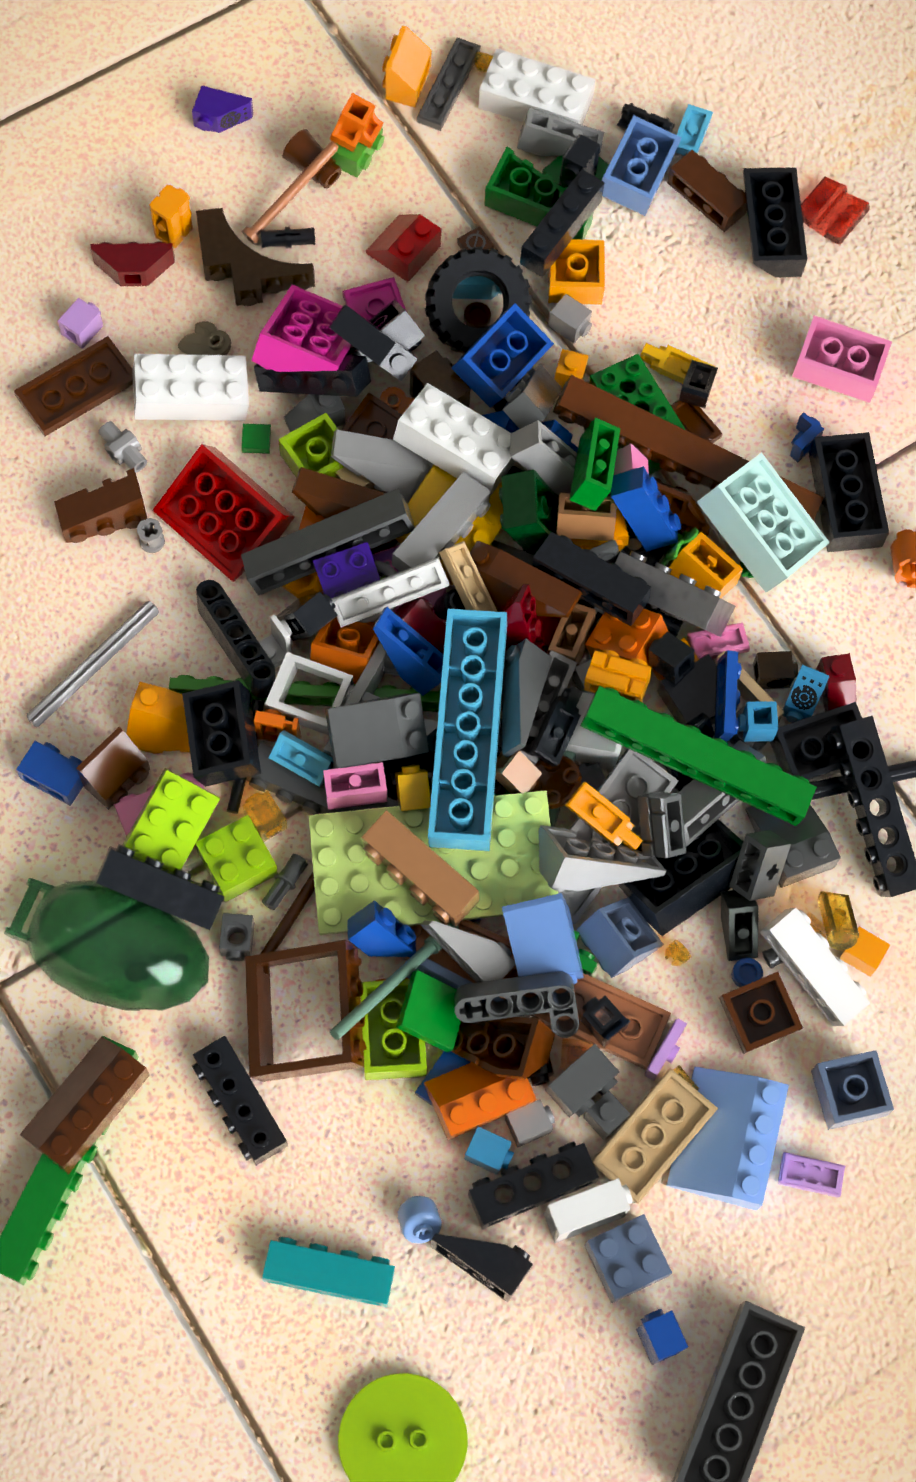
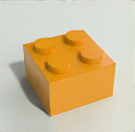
[548,239,605,305]

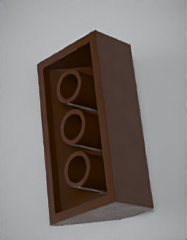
[20,1036,150,1174]

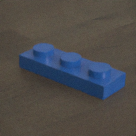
[714,650,741,742]

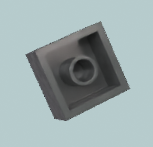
[545,1044,620,1117]

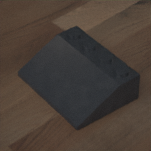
[618,819,743,936]

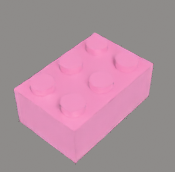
[792,316,892,403]

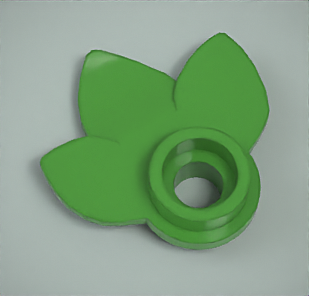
[660,527,699,566]

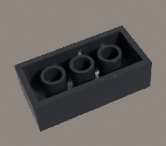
[808,432,889,553]

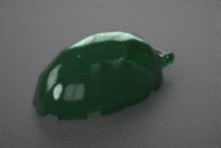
[4,878,209,1011]

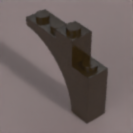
[196,208,315,306]

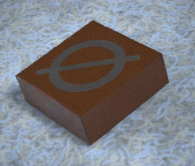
[457,226,494,250]

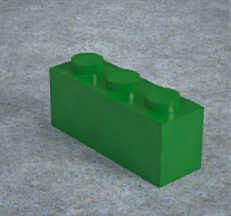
[570,417,621,511]

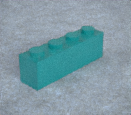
[262,1237,395,1308]

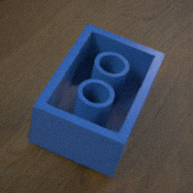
[451,303,554,408]

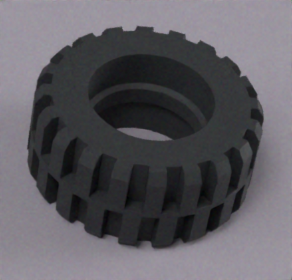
[425,247,532,353]

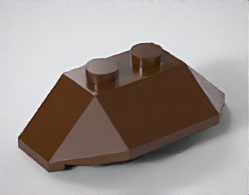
[650,476,710,537]

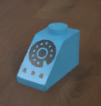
[782,664,829,723]

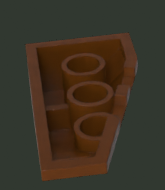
[470,541,582,618]
[451,1017,556,1079]

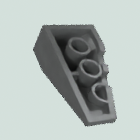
[502,639,552,757]

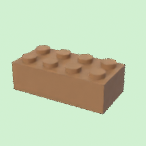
[362,810,480,927]

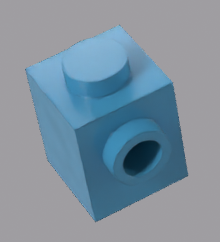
[738,701,778,742]

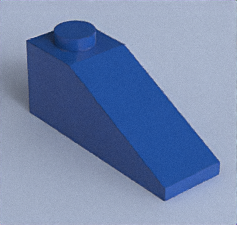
[373,607,444,696]

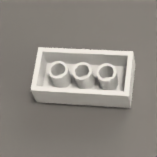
[478,48,596,125]
[132,354,249,421]
[393,383,515,496]

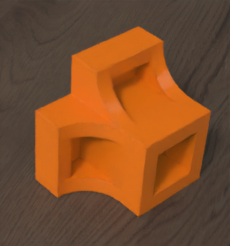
[330,93,384,152]

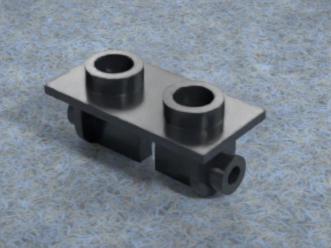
[617,103,675,133]

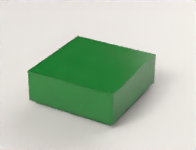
[241,424,271,454]

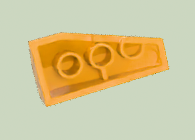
[126,682,190,754]

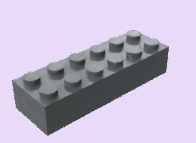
[672,1301,806,1482]

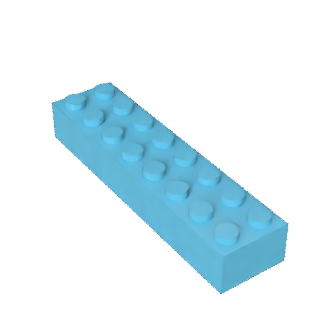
[428,609,507,851]

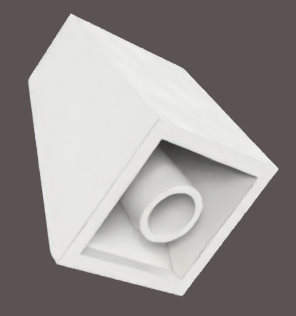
[566,692,623,772]

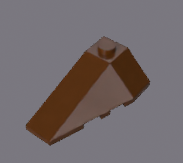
[292,467,398,554]

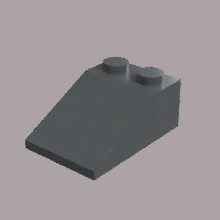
[325,693,429,768]
[745,805,841,888]

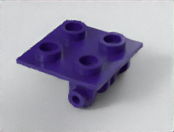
[313,542,381,599]

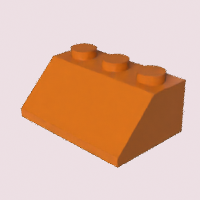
[424,1062,537,1140]

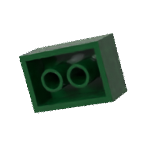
[499,469,559,555]

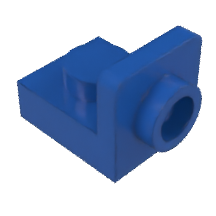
[790,412,824,462]

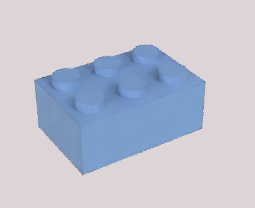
[602,115,682,216]

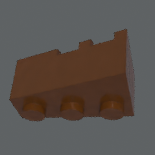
[54,468,147,543]

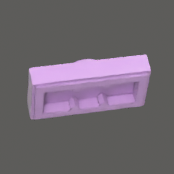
[644,1018,687,1081]
[777,1152,845,1198]

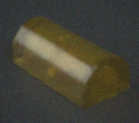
[818,891,860,950]

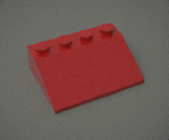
[152,444,295,581]

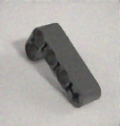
[454,971,579,1038]

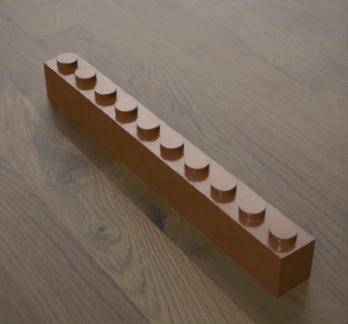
[553,375,824,521]

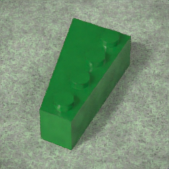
[484,147,594,240]

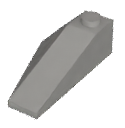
[539,825,666,892]

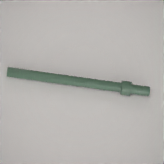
[330,923,459,1040]

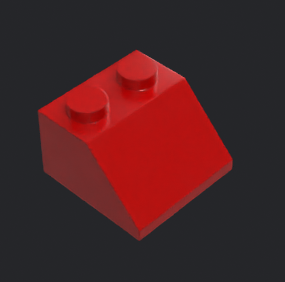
[366,214,442,282]

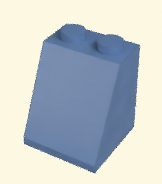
[502,893,584,993]

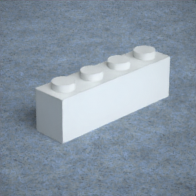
[759,907,870,1026]

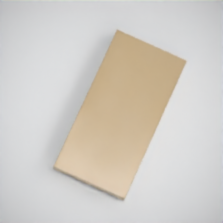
[592,1068,718,1204]

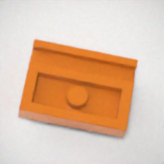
[254,709,301,742]

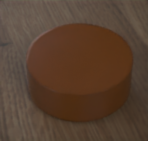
[464,302,491,328]

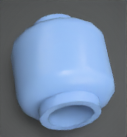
[398,1196,442,1244]

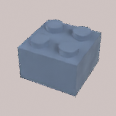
[811,1050,894,1130]
[584,1214,672,1304]

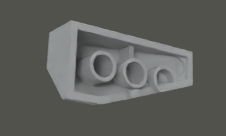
[331,430,433,504]

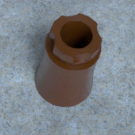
[282,129,342,189]

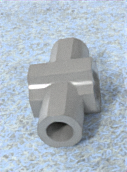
[98,421,147,473]

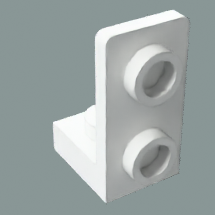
[259,614,294,668]

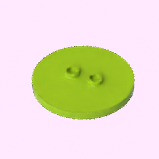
[338,1373,468,1482]

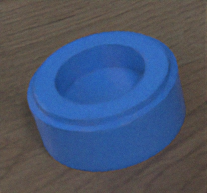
[731,958,763,987]

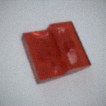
[801,177,870,245]

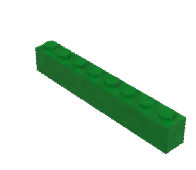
[580,686,817,826]
[0,1036,139,1286]

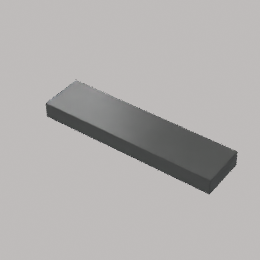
[417,37,481,131]

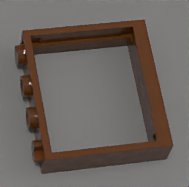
[245,940,367,1082]

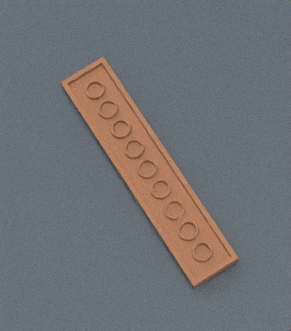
[400,920,671,1070]

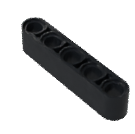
[196,580,276,698]

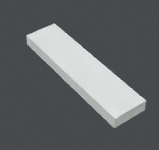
[332,557,449,628]

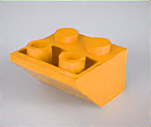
[382,25,432,108]
[668,532,743,598]

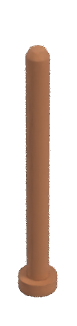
[242,142,338,245]

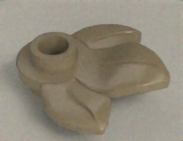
[178,321,231,355]

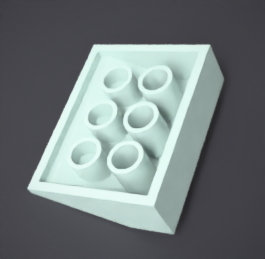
[697,452,830,593]

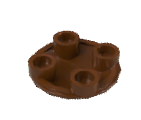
[531,756,582,809]

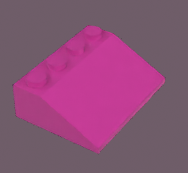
[251,285,368,372]

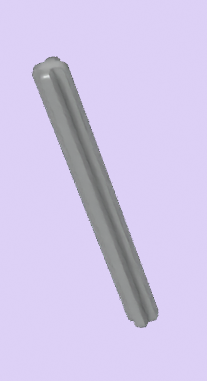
[27,601,159,727]

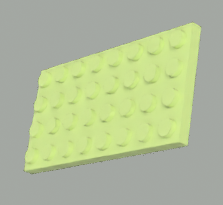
[308,790,558,935]

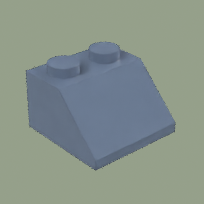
[576,897,664,978]

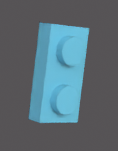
[676,104,713,156]
[269,730,333,787]

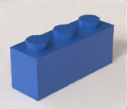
[611,466,681,552]

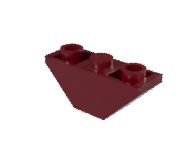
[91,241,175,286]
[499,584,547,653]

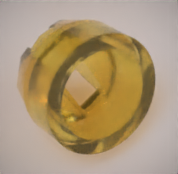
[474,51,493,72]
[665,939,691,966]

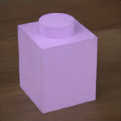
[58,298,103,349]

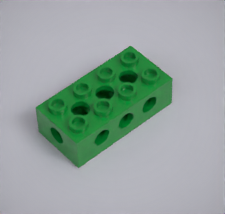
[589,354,686,475]

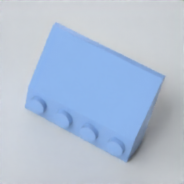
[666,1067,789,1211]

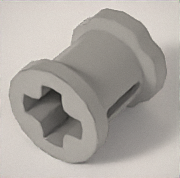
[137,518,165,553]

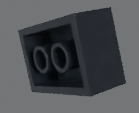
[182,680,261,787]
[770,702,862,783]

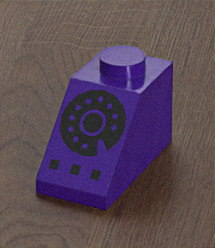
[192,86,253,133]

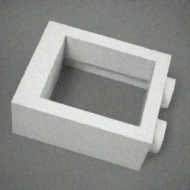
[265,652,355,736]
[544,1178,633,1243]

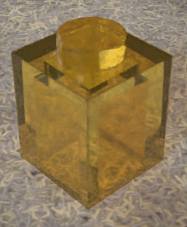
[242,791,287,842]

